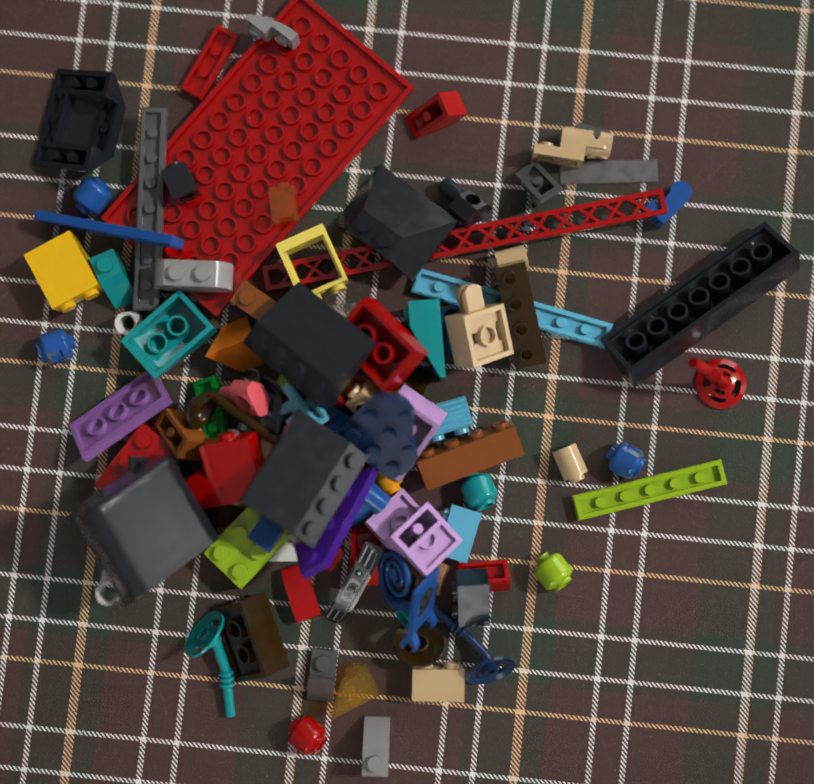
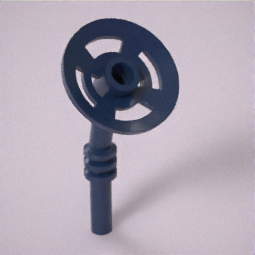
[434,603,516,685]

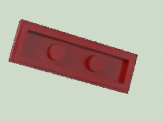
[180,24,240,102]

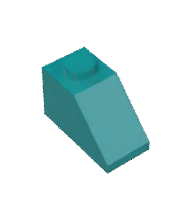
[89,248,134,309]

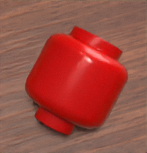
[288,715,327,756]

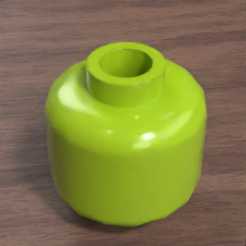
[534,552,572,592]

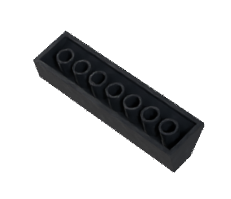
[600,221,800,387]

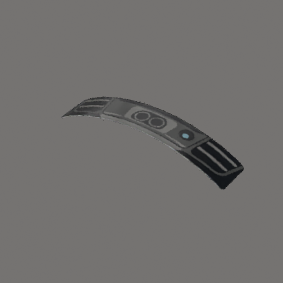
[323,541,384,625]

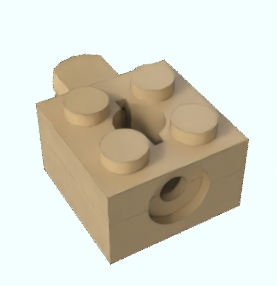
[444,284,514,368]

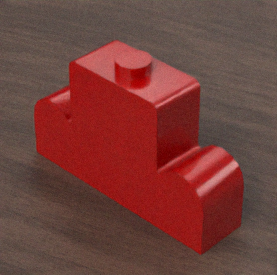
[186,431,264,509]

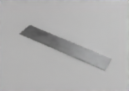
[560,159,658,184]

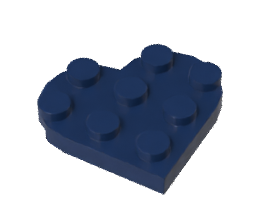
[336,391,418,479]

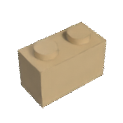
[412,661,465,702]

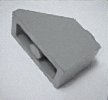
[362,715,390,777]

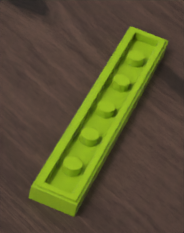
[571,459,727,521]

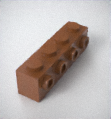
[416,420,525,491]

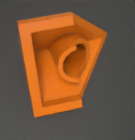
[205,316,266,373]

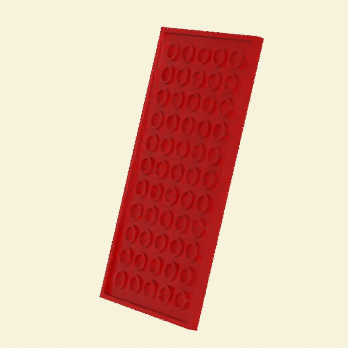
[101,0,414,317]

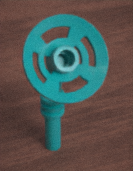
[185,611,236,717]

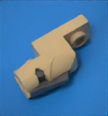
[531,122,613,168]

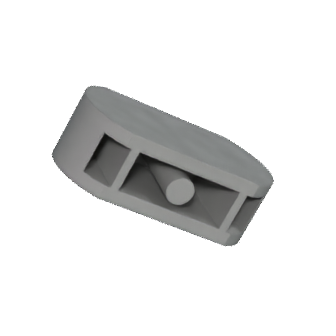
[154,259,234,293]

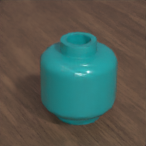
[460,472,498,511]

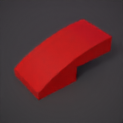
[280,565,322,623]

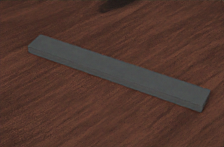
[133,107,168,311]

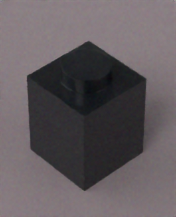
[161,161,202,205]

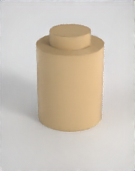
[489,245,529,273]
[552,443,588,484]

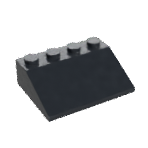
[243,282,378,408]
[239,410,368,548]

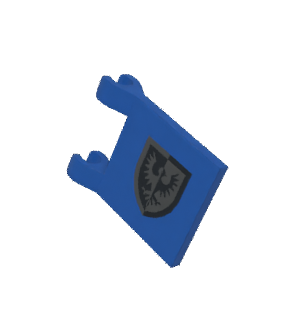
[400,567,440,653]

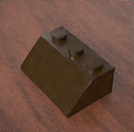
[212,592,290,683]

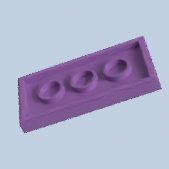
[68,371,173,462]

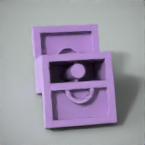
[364,488,463,577]

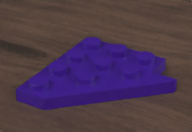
[294,466,378,579]

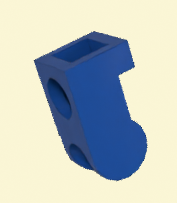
[646,181,692,229]

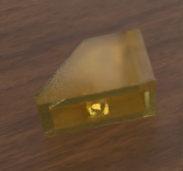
[331,662,380,719]

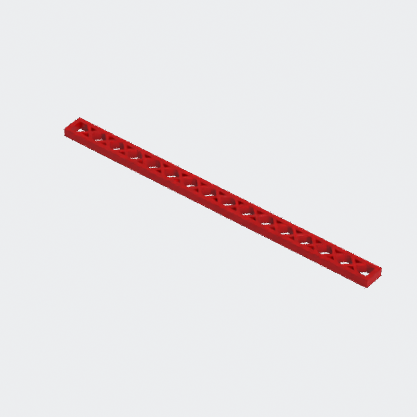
[262,188,668,292]

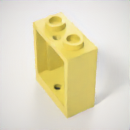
[275,223,350,299]

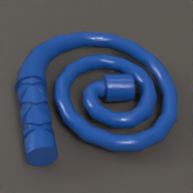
[378,550,412,612]

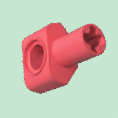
[218,380,270,417]

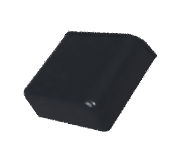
[72,456,220,609]

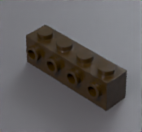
[490,259,547,369]

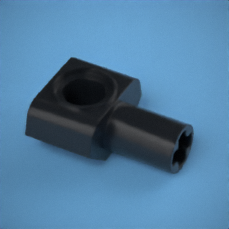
[438,177,492,228]

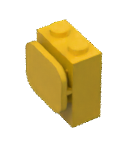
[24,230,103,313]

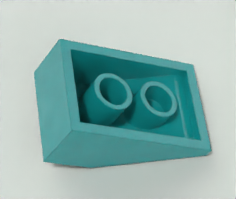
[120,289,217,380]
[403,299,446,381]

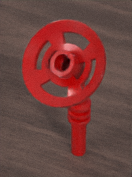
[688,357,746,409]

